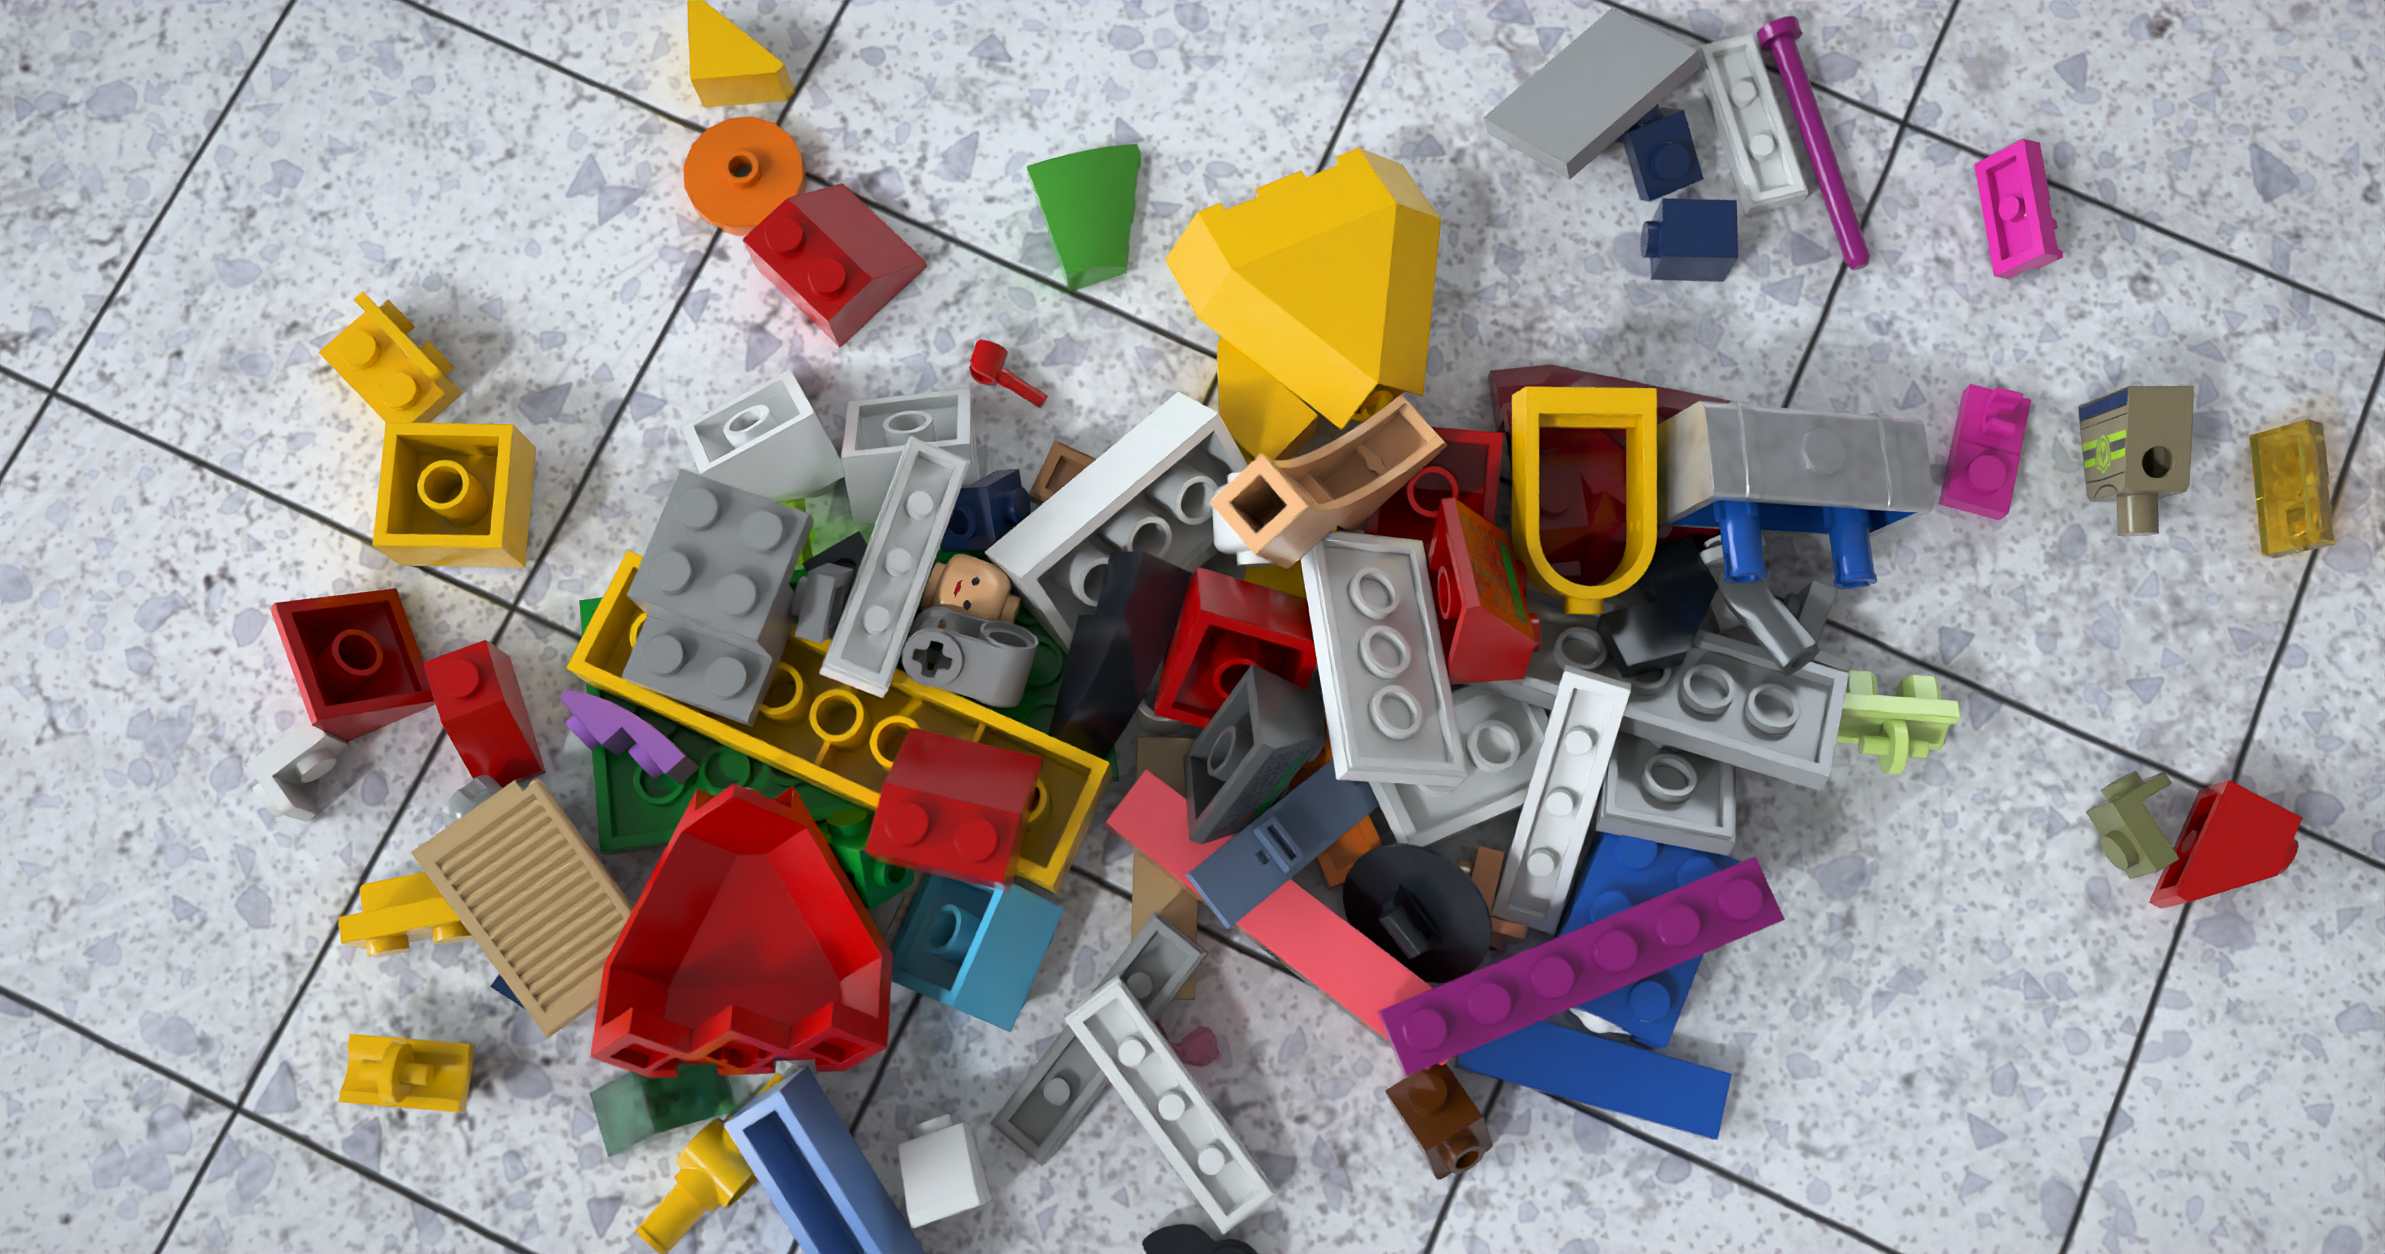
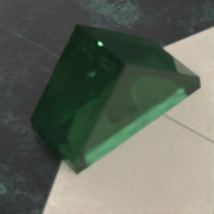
[590,1063,738,1157]

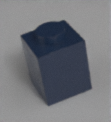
[1641,198,1738,282]

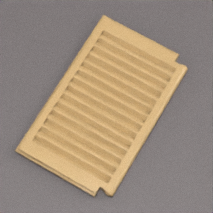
[411,778,634,1039]

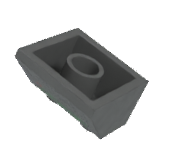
[1183,664,1327,844]

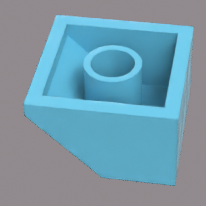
[890,872,1064,1032]

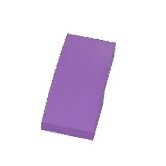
[559,689,700,785]

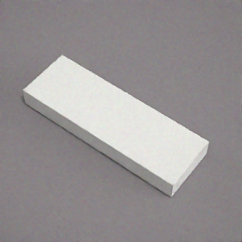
[1696,33,1809,216]

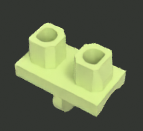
[1836,670,1960,775]

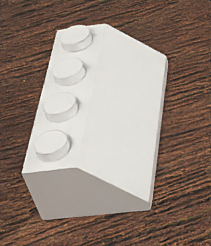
[985,392,1248,655]

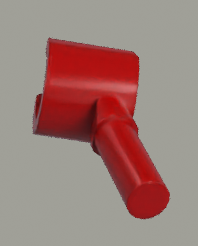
[969,339,1048,408]

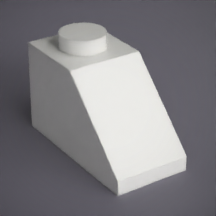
[897,1114,993,1229]

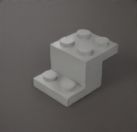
[621,469,814,727]

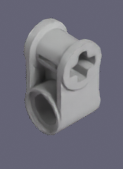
[902,606,1039,708]

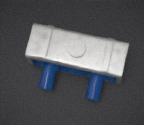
[1657,401,1935,589]

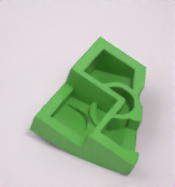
[1026,144,1141,293]

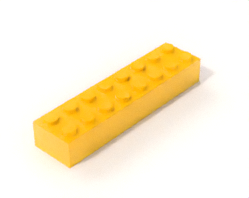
[566,550,1113,895]

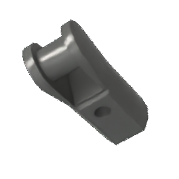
[1718,569,1820,676]

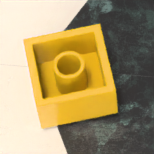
[372,422,536,568]

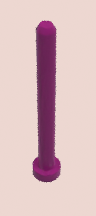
[1757,16,1870,270]

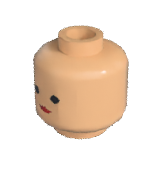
[921,554,1022,629]

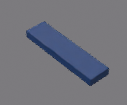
[1454,1021,1732,1140]

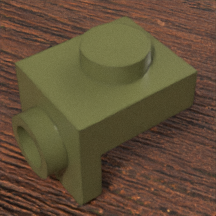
[2086,771,2179,879]

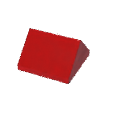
[270,588,435,742]

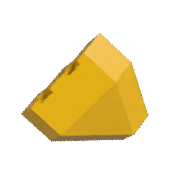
[1165,148,1441,430]

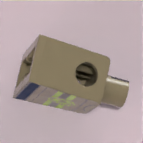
[2078,386,2194,536]

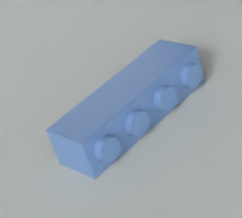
[724,1066,926,1254]

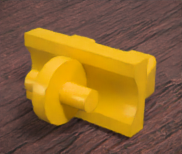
[338,1034,476,1113]

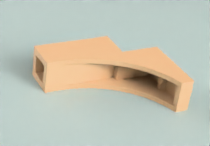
[1209,394,1448,569]

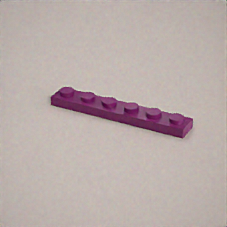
[1377,857,1785,1077]

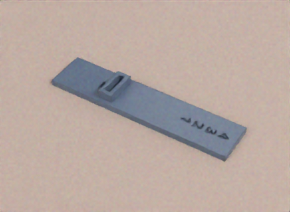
[1185,759,1379,930]

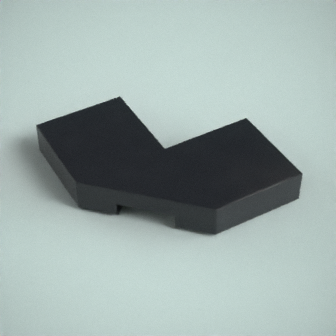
[1596,538,1719,679]

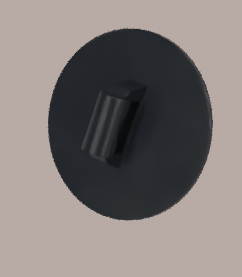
[1343,843,1492,983]

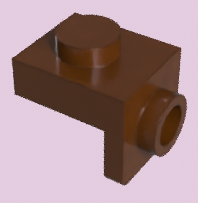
[1385,1063,1493,1180]

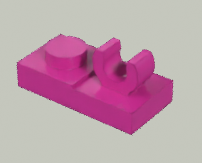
[1974,139,2063,279]
[1938,384,2031,521]

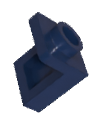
[1614,103,1704,202]
[940,469,1031,552]

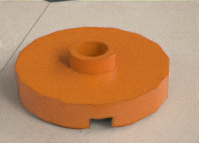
[683,116,806,236]

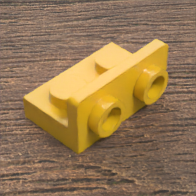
[318,291,463,423]

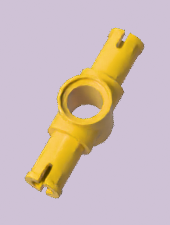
[635,1072,785,1254]

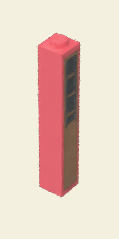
[1104,769,1450,1069]

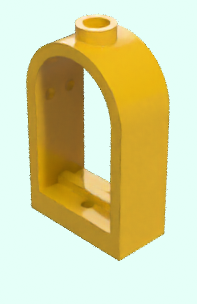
[1512,387,1657,614]

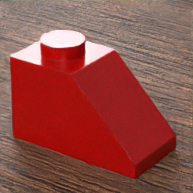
[423,640,546,788]
[2149,780,2303,909]

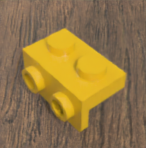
[338,872,473,957]

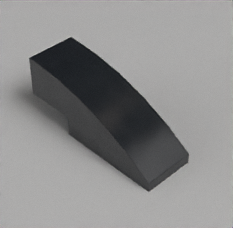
[1048,551,1192,759]

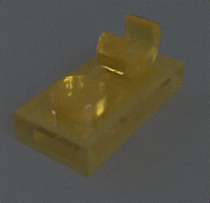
[2249,419,2336,558]

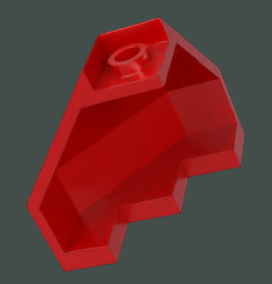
[590,783,893,1078]

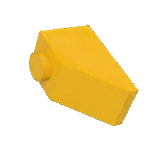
[1217,337,1318,466]

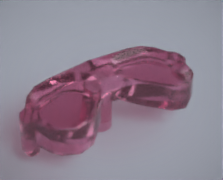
[1155,1020,1222,1068]

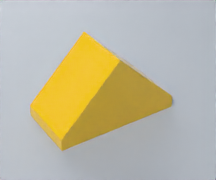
[687,0,795,108]

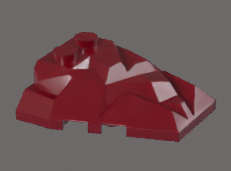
[1488,364,1731,586]

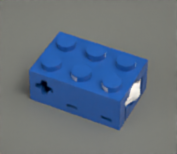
[1552,831,1740,1050]

